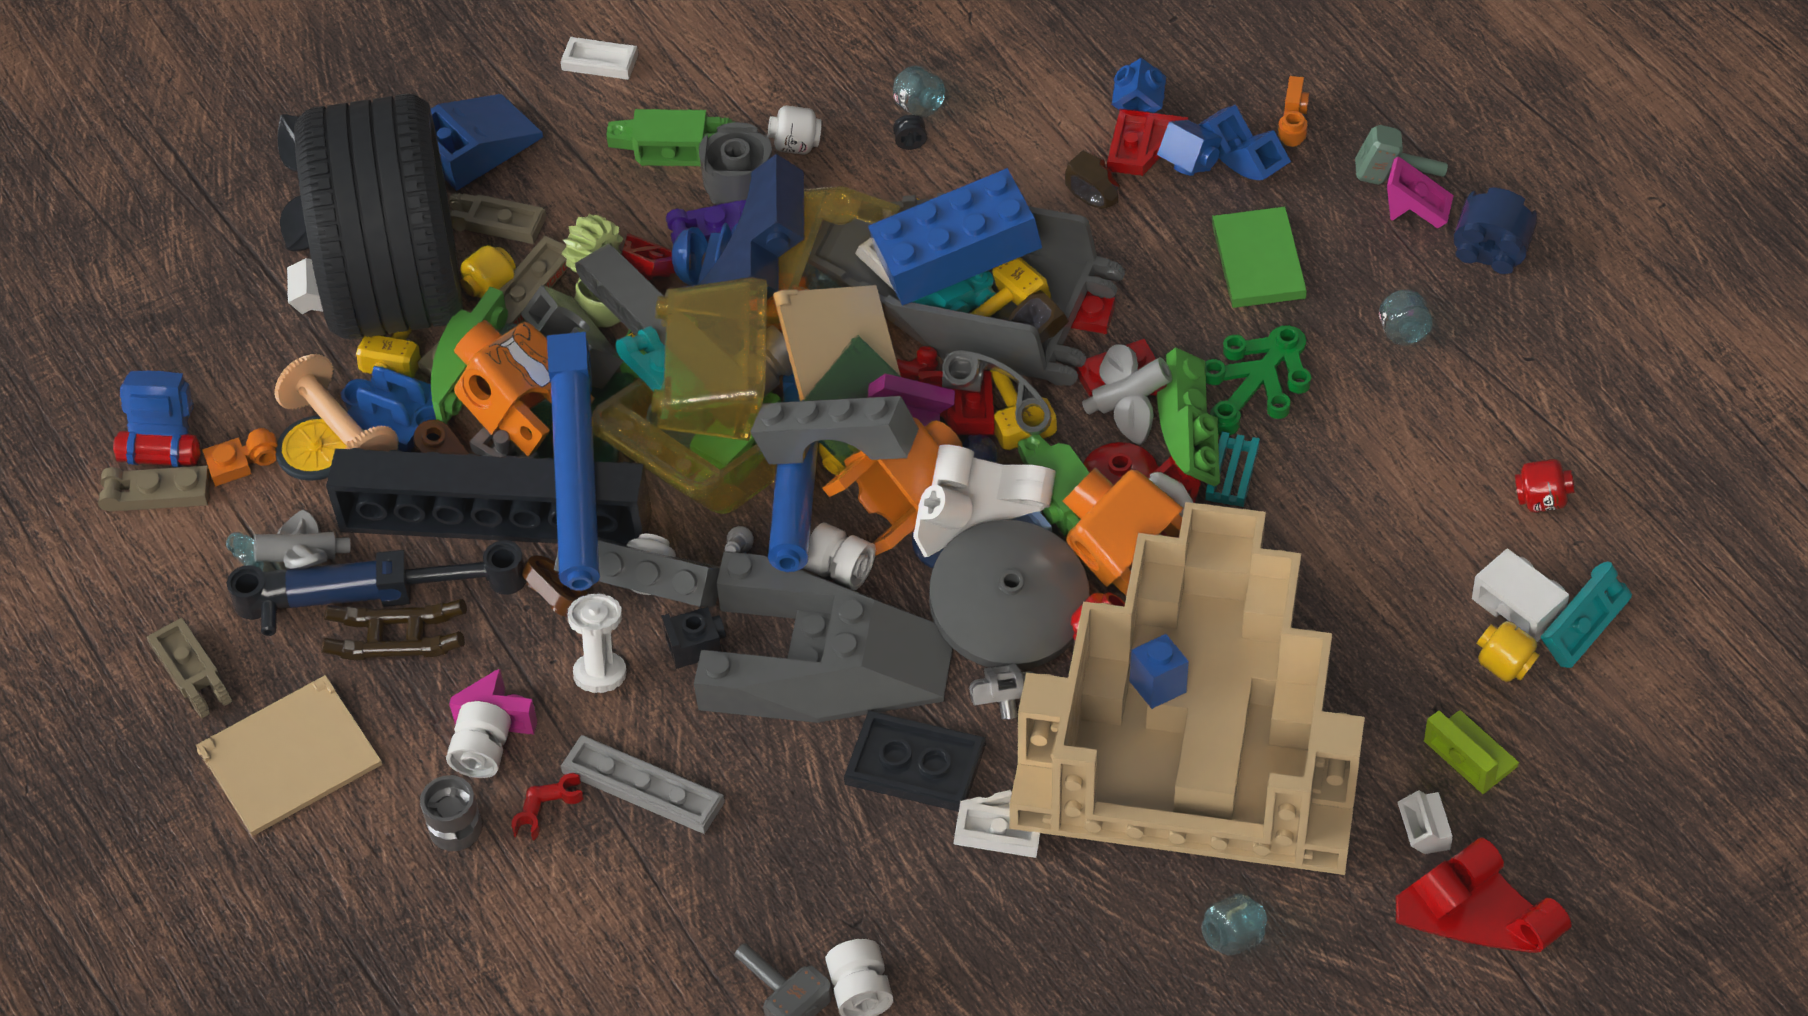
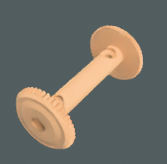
[274,354,399,451]

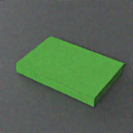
[1212,207,1307,308]

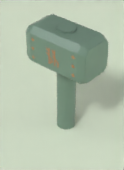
[1355,125,1448,185]

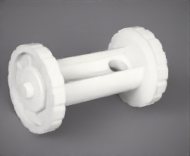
[567,594,626,693]

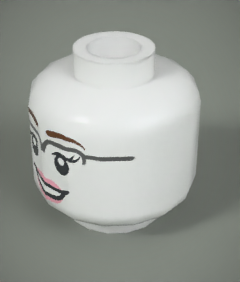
[768,105,821,155]

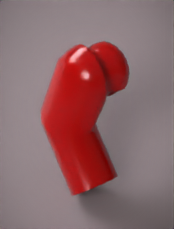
[896,346,938,381]

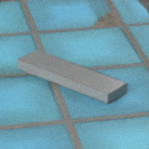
[561,735,725,834]

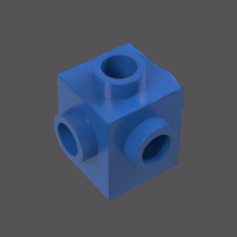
[1111,57,1166,113]

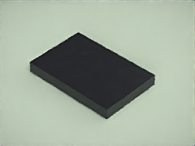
[844,710,986,812]

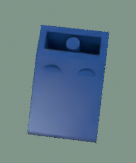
[431,94,543,191]

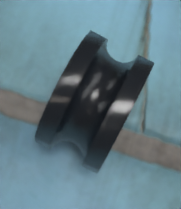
[893,115,927,150]

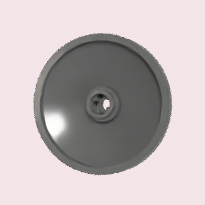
[929,520,1089,670]

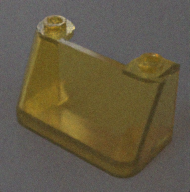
[651,277,767,441]

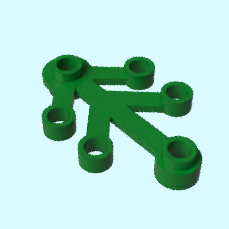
[1205,325,1311,436]

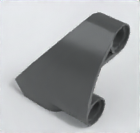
[942,350,1052,435]

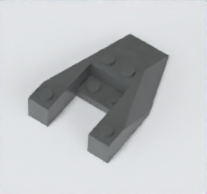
[694,552,953,723]

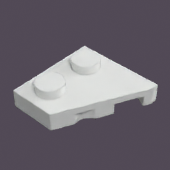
[953,790,1040,858]

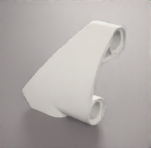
[913,445,1056,557]

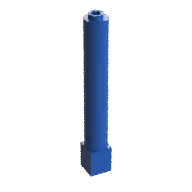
[547,332,600,591]
[768,373,818,572]

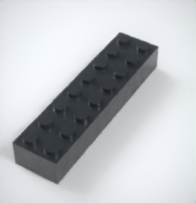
[326,448,652,546]

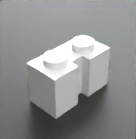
[1472,548,1569,642]

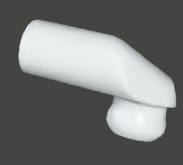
[1149,472,1193,517]

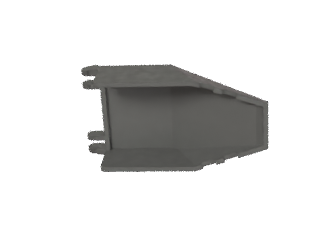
[806,192,1125,386]

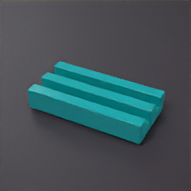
[1205,432,1260,507]

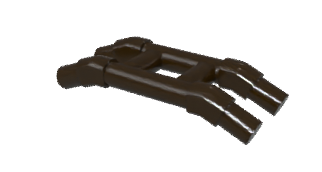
[321,599,467,660]

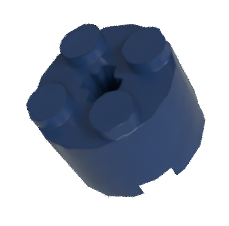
[1454,187,1537,274]

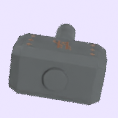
[735,943,833,1016]

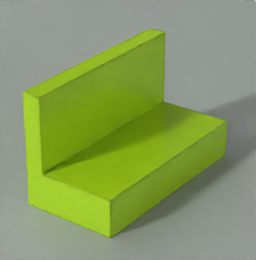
[1424,710,1519,794]

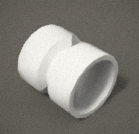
[803,522,876,590]
[446,701,511,778]
[825,939,893,1016]

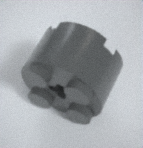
[699,122,773,205]

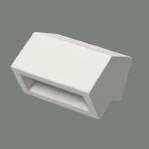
[287,258,323,314]
[1398,790,1453,854]

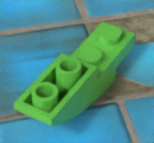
[431,287,508,424]
[1157,348,1220,486]

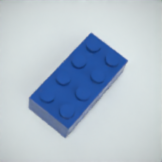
[868,168,1042,306]

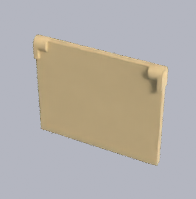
[773,285,901,401]
[196,675,382,836]

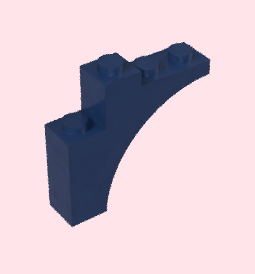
[675,154,804,333]

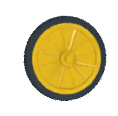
[276,415,347,481]

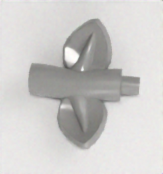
[1082,344,1172,445]
[253,509,350,569]

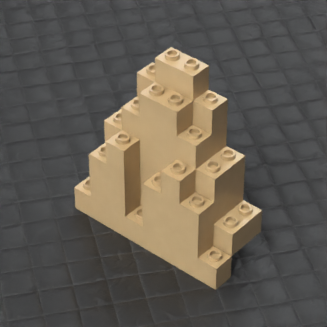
[1009,502,1365,875]

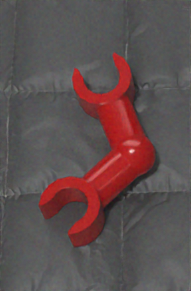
[511,773,583,841]

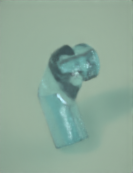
[226,532,264,571]

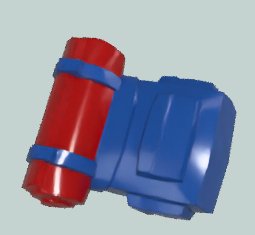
[113,371,201,467]

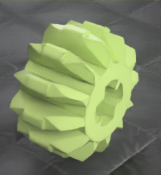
[561,214,623,272]

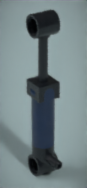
[226,540,526,636]

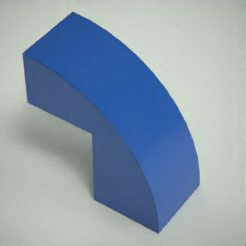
[1198,105,1291,180]

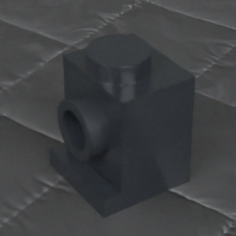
[661,606,726,669]

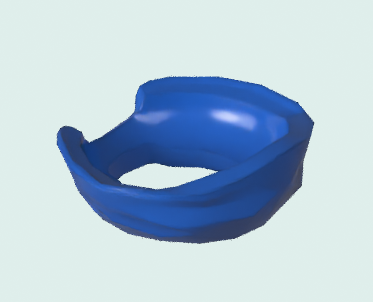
[672,227,708,287]

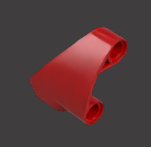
[1396,837,1572,953]

